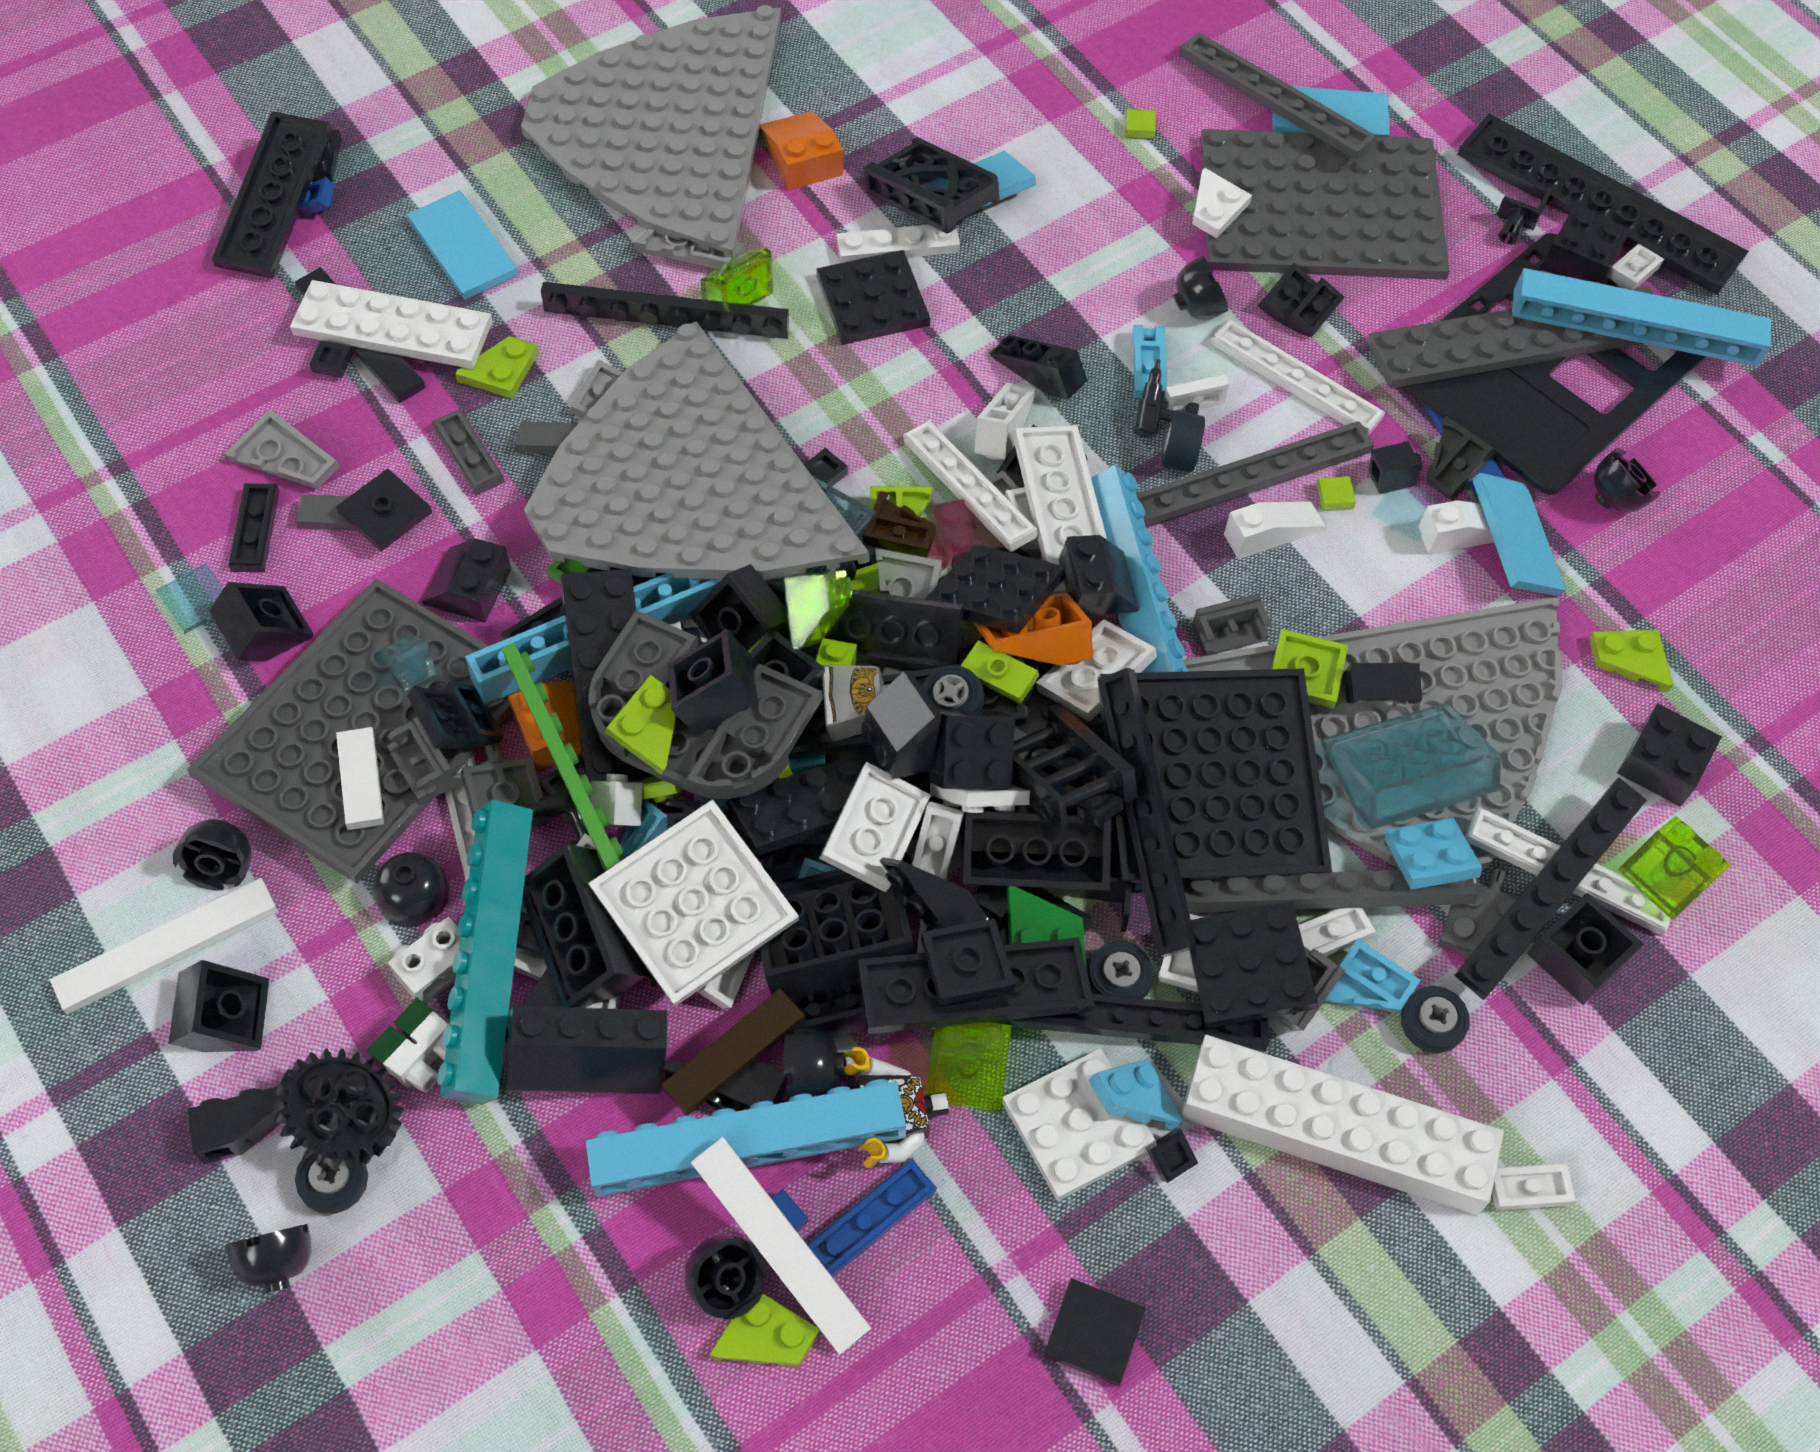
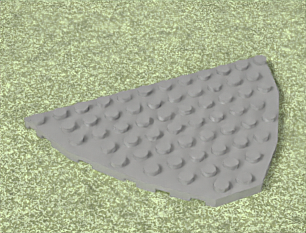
[521,5,781,258]
[524,321,870,580]
[1184,597,1562,869]

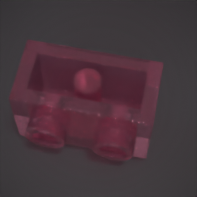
[930,499,983,570]

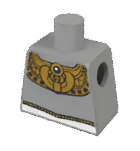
[823,665,889,741]

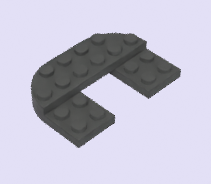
[589,610,823,799]

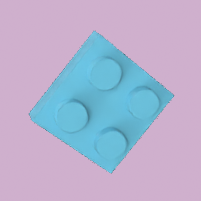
[1384,818,1482,890]

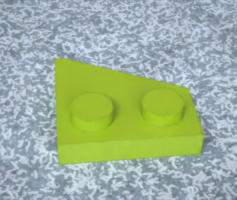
[455,336,539,399]
[1589,630,1673,692]

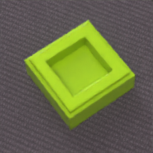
[1126,109,1156,139]
[1316,476,1356,511]

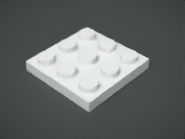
[1001,1048,1156,1201]

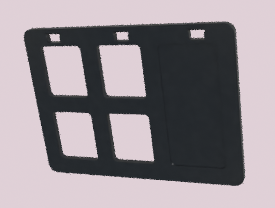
[1401,233,1707,495]

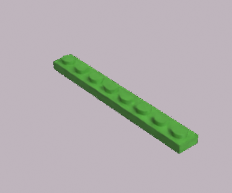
[501,643,625,871]

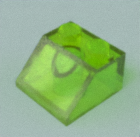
[700,248,773,305]
[784,570,853,650]
[1618,816,1731,920]
[926,1022,1012,1112]

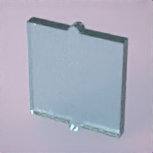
[1372,485,1445,543]
[156,563,224,634]

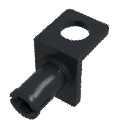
[1497,187,1553,245]
[1079,851,1132,932]

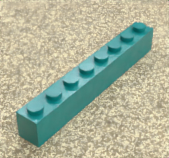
[437,799,533,1105]

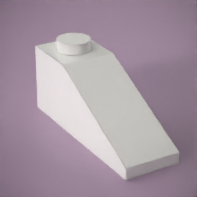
[974,382,1037,460]
[1418,500,1494,554]
[1224,502,1326,560]

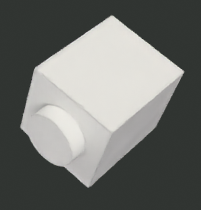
[590,774,642,826]

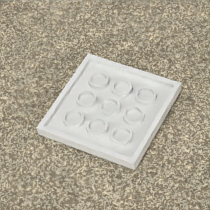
[588,799,799,1007]

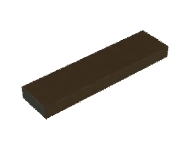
[661,988,805,1116]

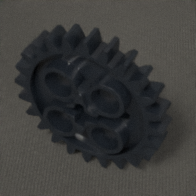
[273,1048,404,1169]

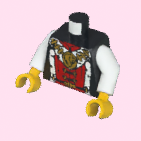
[844,1047,949,1168]

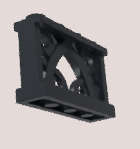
[863,137,1000,234]

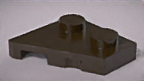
[863,491,936,558]

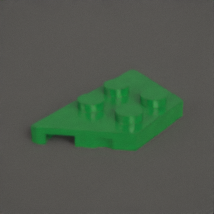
[1006,886,1086,1030]

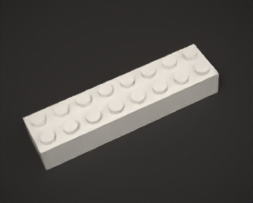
[1181,1035,1504,1215]

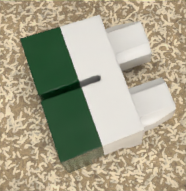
[366,997,448,1093]

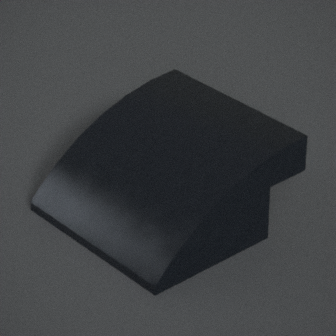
[760,869,916,1046]

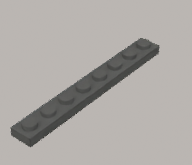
[1180,32,1376,160]
[1137,421,1374,527]
[1182,870,1478,913]

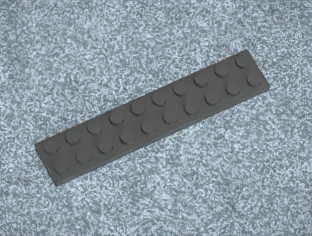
[1367,286,1654,388]

